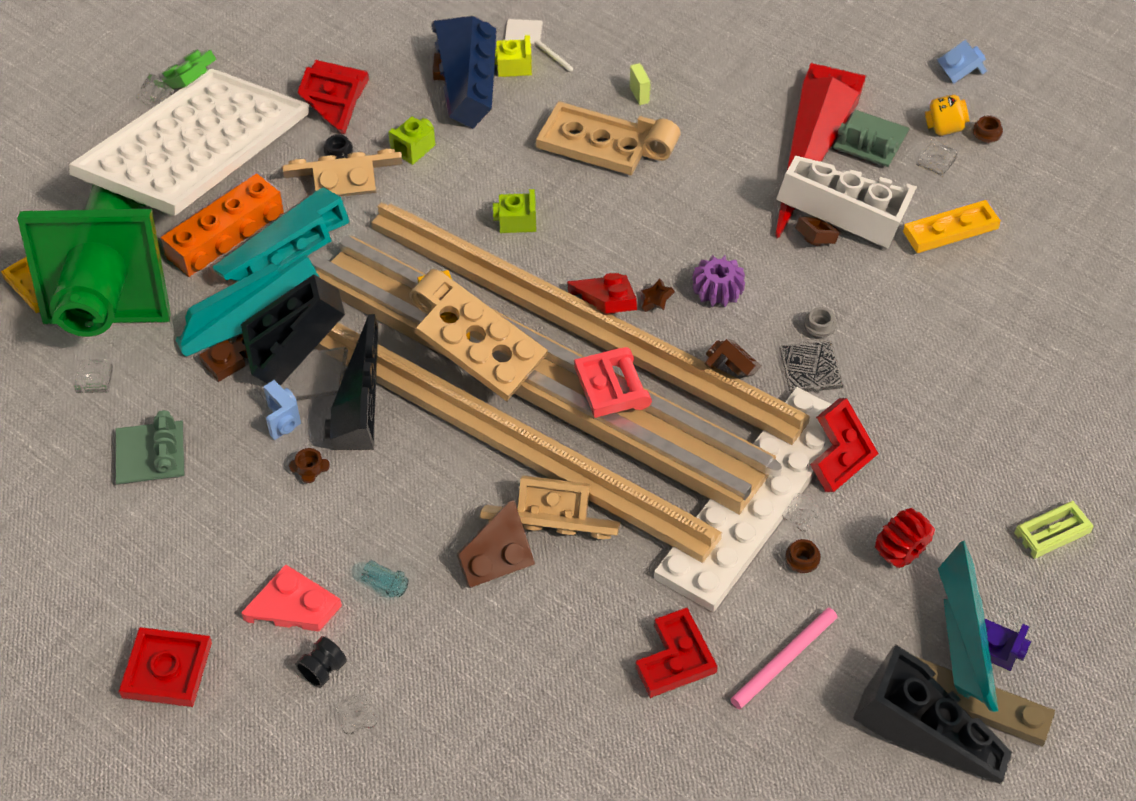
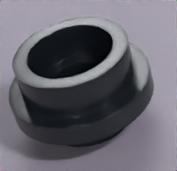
[323,134,353,159]

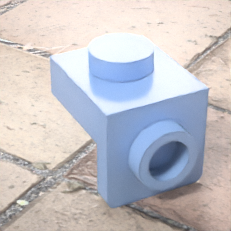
[937,40,987,83]
[263,380,301,440]

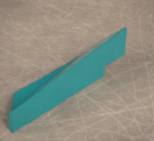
[213,188,350,281]
[176,254,319,356]
[938,541,998,712]

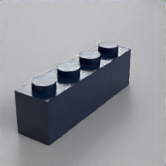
[431,16,497,129]

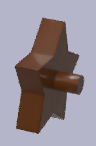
[641,278,675,312]

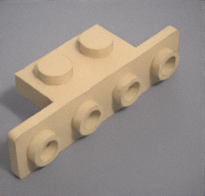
[282,149,402,197]
[480,475,620,539]

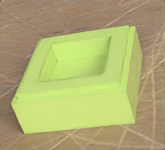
[630,63,650,105]

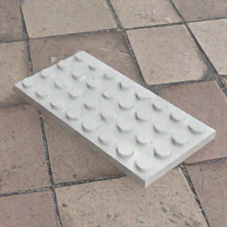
[69,68,309,216]

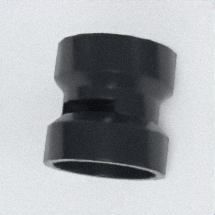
[295,636,347,688]

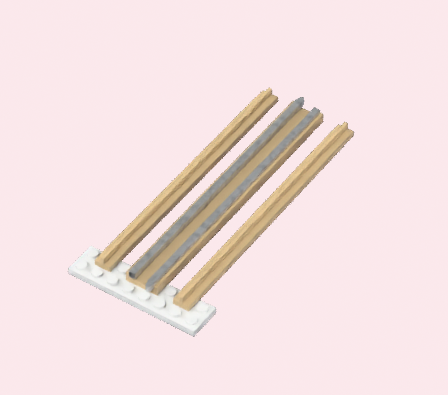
[309,203,832,613]

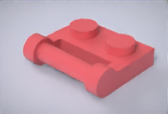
[574,347,652,418]

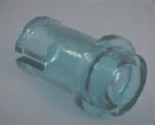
[361,560,409,597]

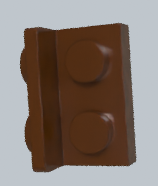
[704,339,762,376]

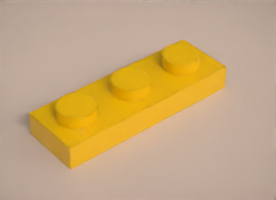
[903,200,1001,253]

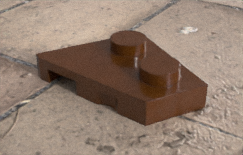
[457,500,535,588]

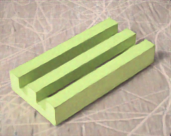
[1014,501,1094,559]

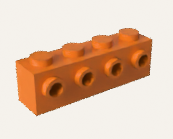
[160,173,284,277]

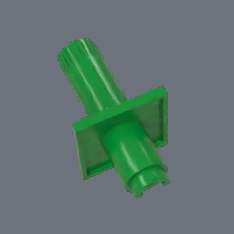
[17,184,171,337]

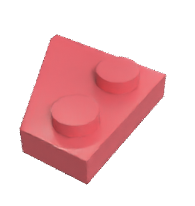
[241,565,342,631]

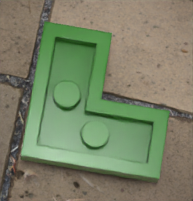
[156,49,217,92]

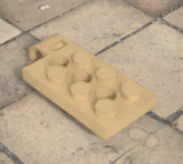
[536,101,681,176]
[409,269,548,401]

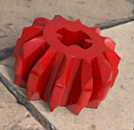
[875,507,935,568]

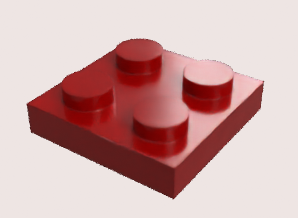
[119,627,212,707]

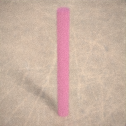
[730,608,837,710]

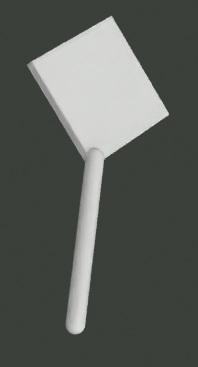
[505,19,573,72]

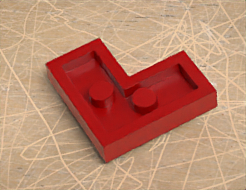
[810,398,879,492]
[635,607,718,698]

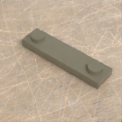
[915,656,1056,747]

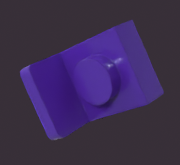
[985,619,1032,671]

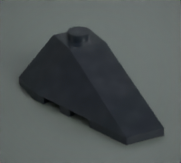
[325,314,379,450]
[853,644,1012,784]

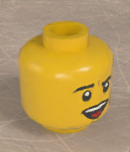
[924,94,969,136]

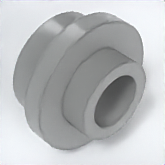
[804,307,837,337]

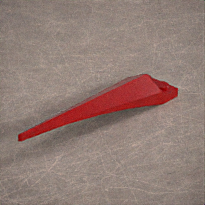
[775,63,866,239]

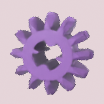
[692,255,745,307]

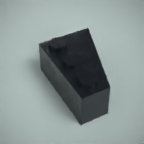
[241,274,345,386]

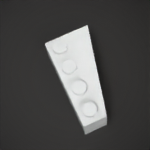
[776,156,917,248]

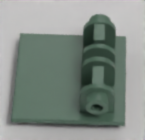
[834,109,910,167]
[116,410,185,484]

